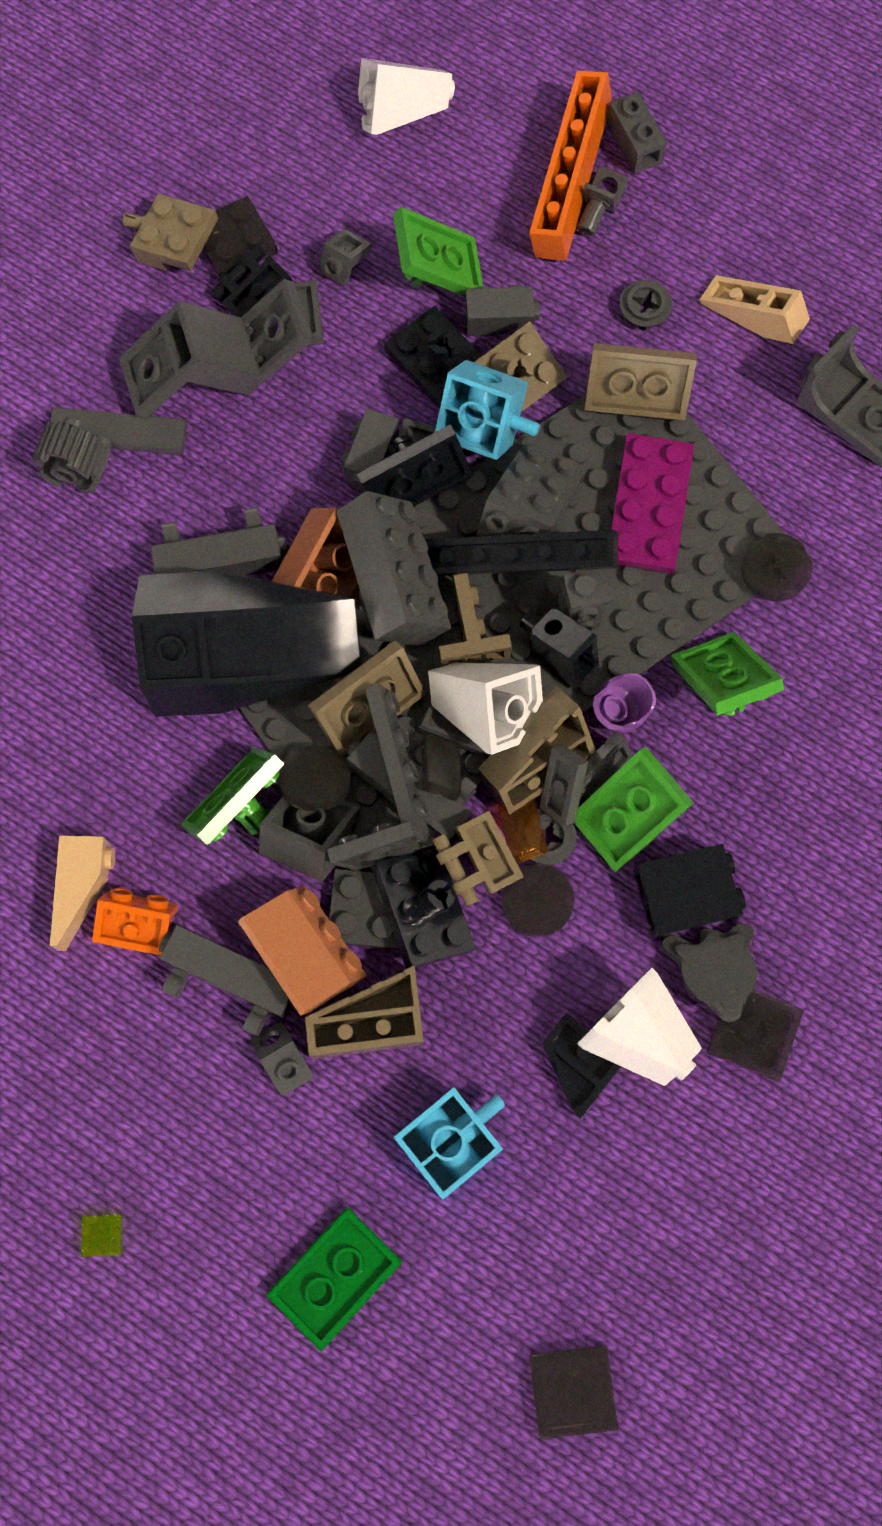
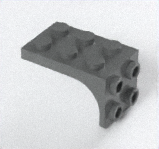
[797,324,882,467]
[476,441,588,578]

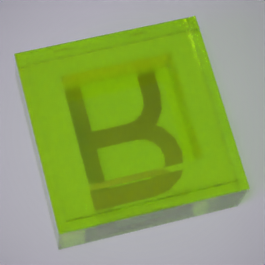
[81,1215,123,1257]

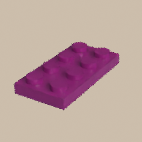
[611,433,694,574]

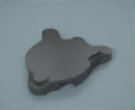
[662,923,757,1022]

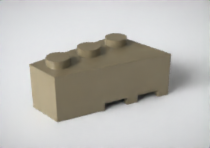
[478,685,596,815]
[305,966,424,1059]

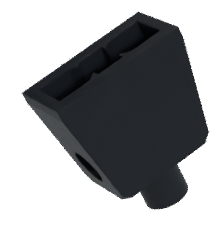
[520,608,599,690]

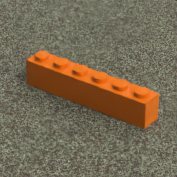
[529,70,612,261]

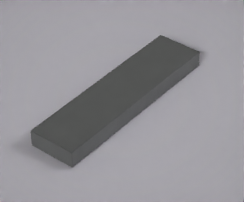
[50,407,188,455]

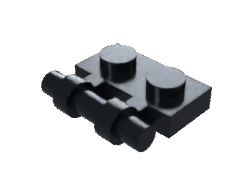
[211,245,295,317]

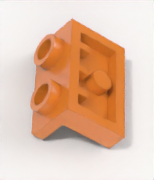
[92,888,178,956]

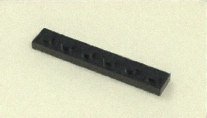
[425,530,618,576]

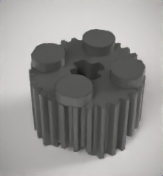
[31,417,112,494]

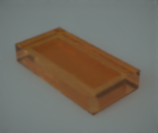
[497,798,549,864]

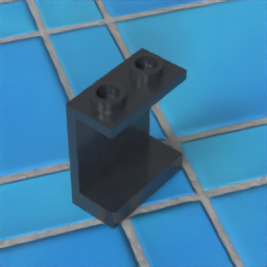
[633,844,746,941]

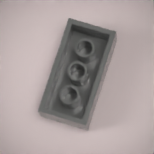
[336,491,451,646]

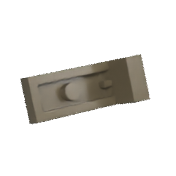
[439,573,512,667]

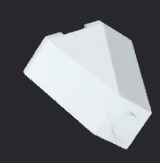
[358,58,455,135]
[428,662,543,755]
[577,968,702,1086]

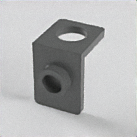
[250,1021,313,1096]

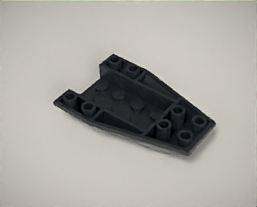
[132,570,362,717]

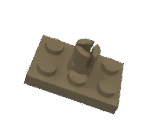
[474,322,568,412]
[584,343,697,421]
[308,641,426,758]

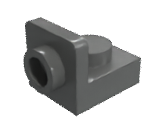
[318,228,371,286]

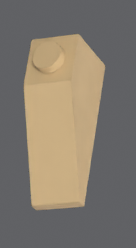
[699,275,810,344]
[50,836,115,951]

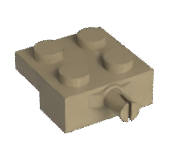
[123,194,218,271]

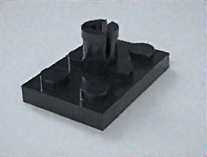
[384,306,482,409]
[357,424,473,506]
[371,847,476,969]

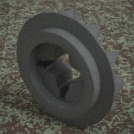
[619,280,672,331]
[519,809,577,866]

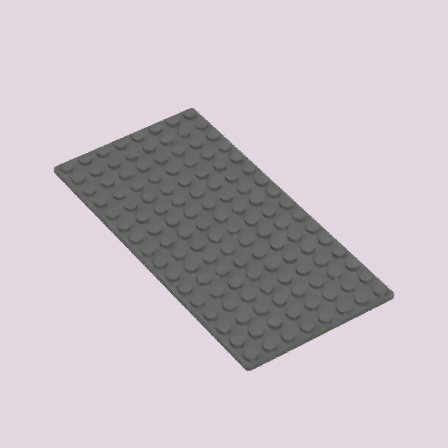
[240,394,804,838]

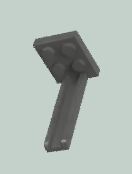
[327,683,435,871]

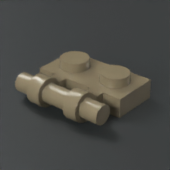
[432,811,524,907]

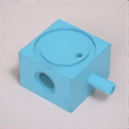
[435,360,540,460]
[393,1088,505,1200]

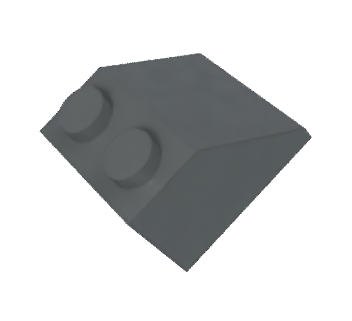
[259,779,361,882]

